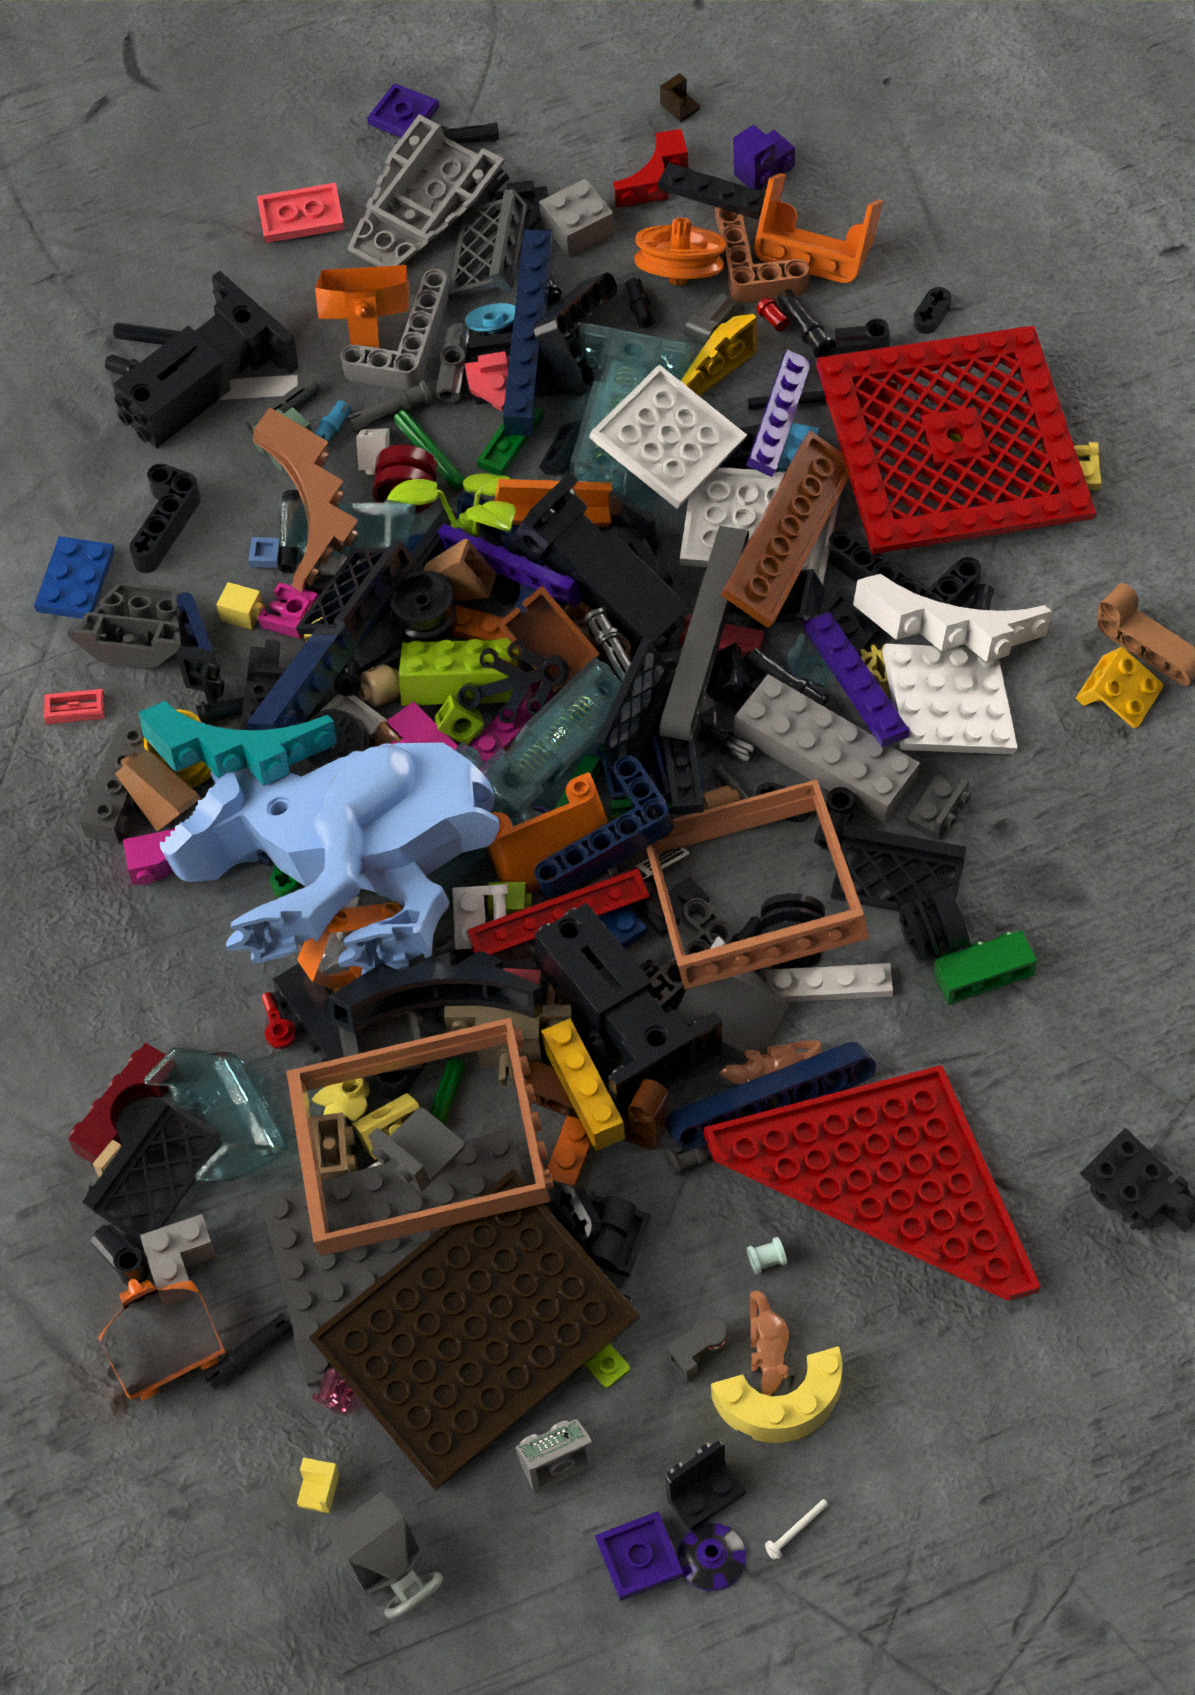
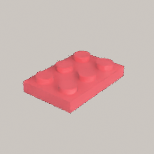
[257,183,345,243]

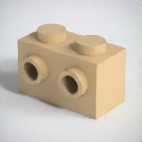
[311,1112,358,1181]

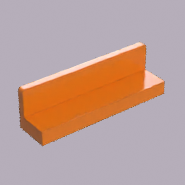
[494,479,612,527]

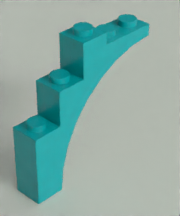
[138,701,337,786]

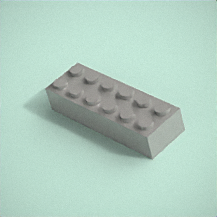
[734,674,920,824]

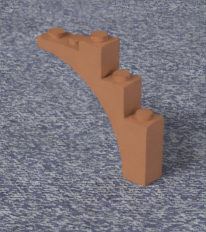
[253,407,359,592]

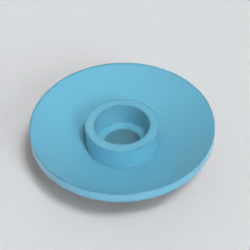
[465,303,515,334]

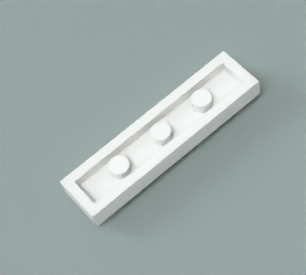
[766,963,893,1002]

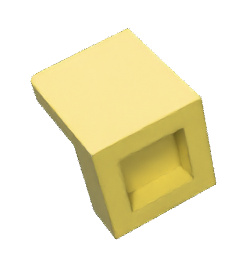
[297,1458,340,1513]

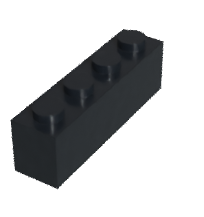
[272,963,344,1063]

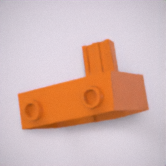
[315,265,411,348]
[297,902,403,992]
[98,1279,225,1401]

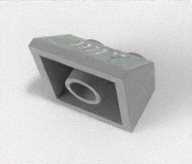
[516,1419,595,1493]

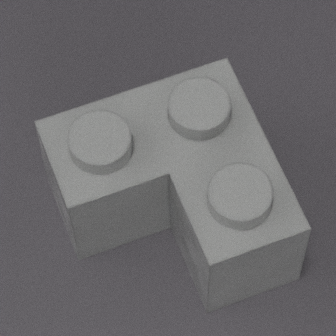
[140,1214,217,1307]

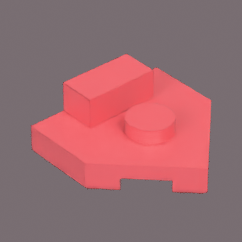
[465,351,510,412]

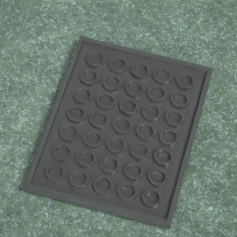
[260,1128,525,1387]

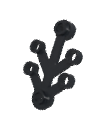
[457,640,569,724]

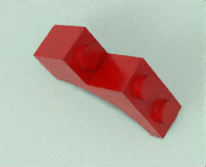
[613,129,688,208]

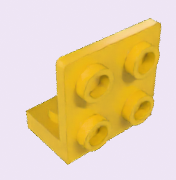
[1075,647,1164,728]

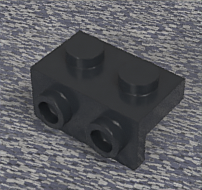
[177,646,225,704]

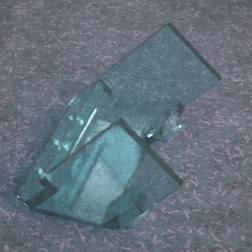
[281,500,416,554]
[143,1047,289,1181]

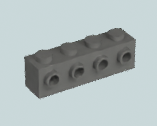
[80,723,146,844]

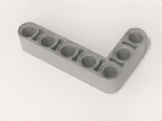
[340,269,449,390]

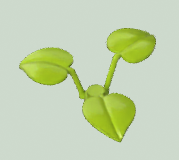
[387,473,516,538]

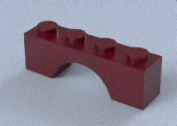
[68,1042,180,1164]

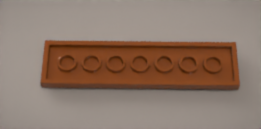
[720,431,849,628]

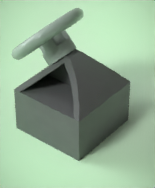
[327,1491,443,1619]

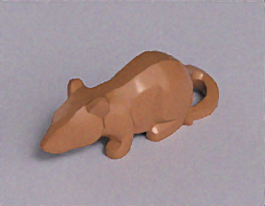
[720,1040,822,1085]
[750,1290,789,1396]

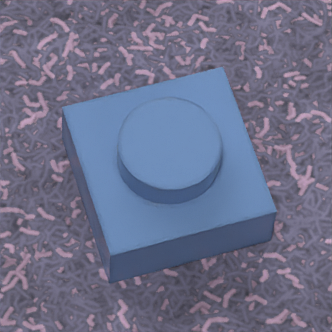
[248,537,281,568]

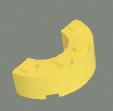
[711,1346,842,1443]

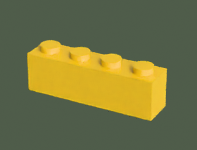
[541,1018,625,1151]

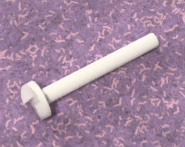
[765,1499,829,1560]

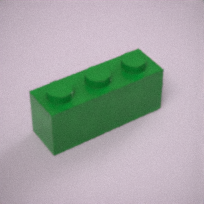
[934,930,1037,1005]

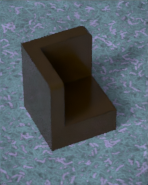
[660,73,700,122]

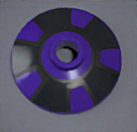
[678,1523,746,1591]

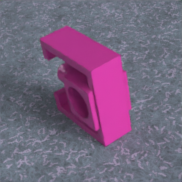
[257,583,319,639]

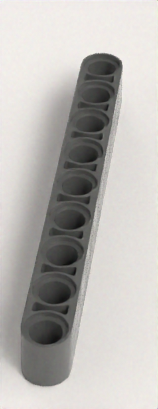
[660,526,749,741]

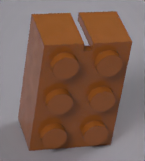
[497,586,602,694]

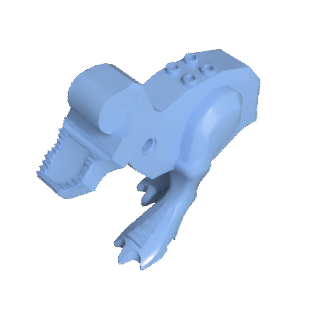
[160,742,500,975]

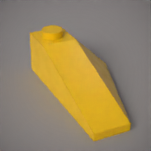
[681,314,757,397]

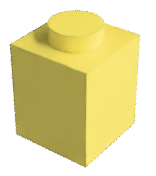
[216,582,265,630]

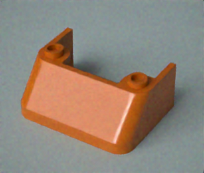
[754,173,883,283]

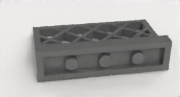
[448,189,527,299]

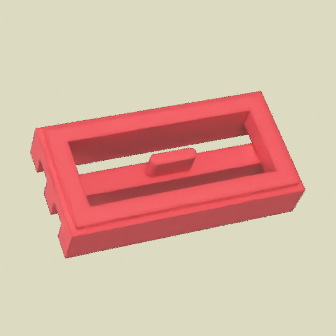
[44,689,105,725]

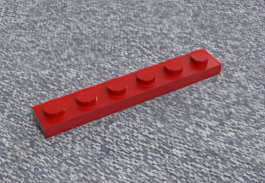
[466,869,650,955]

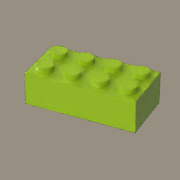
[399,638,522,706]

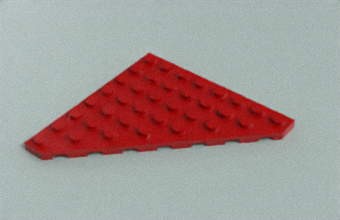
[703,1065,1041,1301]

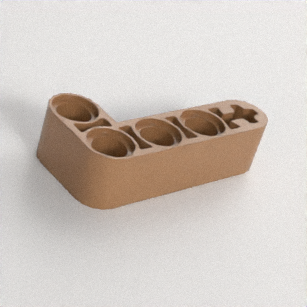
[1097,583,1195,686]

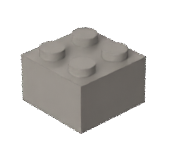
[539,179,615,257]

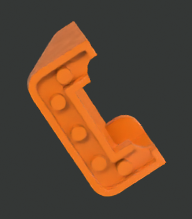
[485,772,609,893]

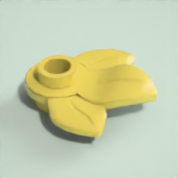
[312,1078,370,1121]

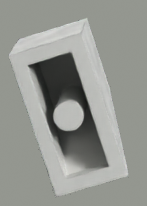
[356,428,390,475]

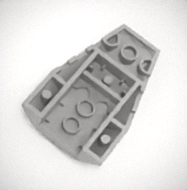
[347,114,505,267]

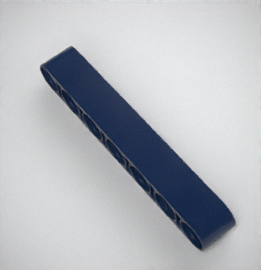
[665,1042,876,1150]

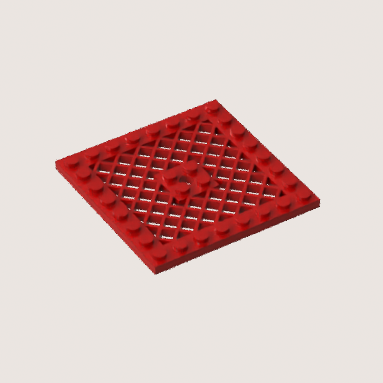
[816,325,1096,554]

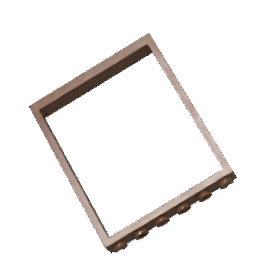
[646,779,870,989]
[286,1018,554,1256]

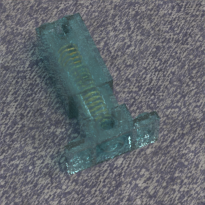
[570,322,692,497]
[455,657,633,826]

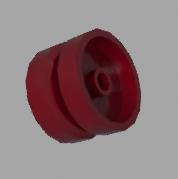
[372,445,437,514]

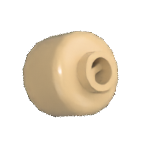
[358,664,400,707]

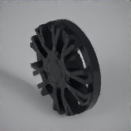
[576,1025,609,1082]

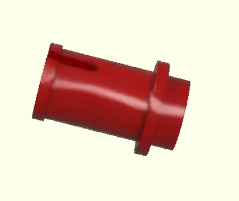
[757,297,790,332]

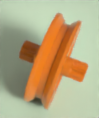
[634,217,726,286]

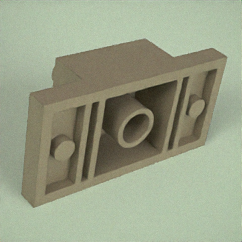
[444,1005,573,1087]

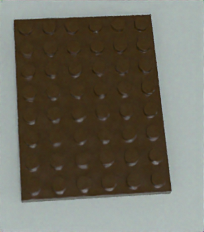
[309,1169,640,1492]

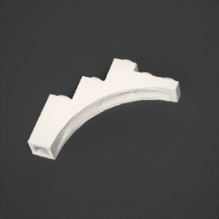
[853,574,1052,662]

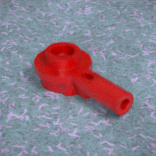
[261,992,296,1049]

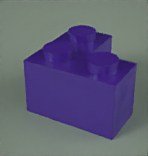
[733,124,795,190]

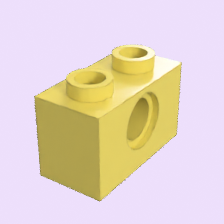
[351,1093,420,1160]

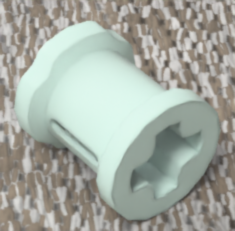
[747,1237,787,1275]

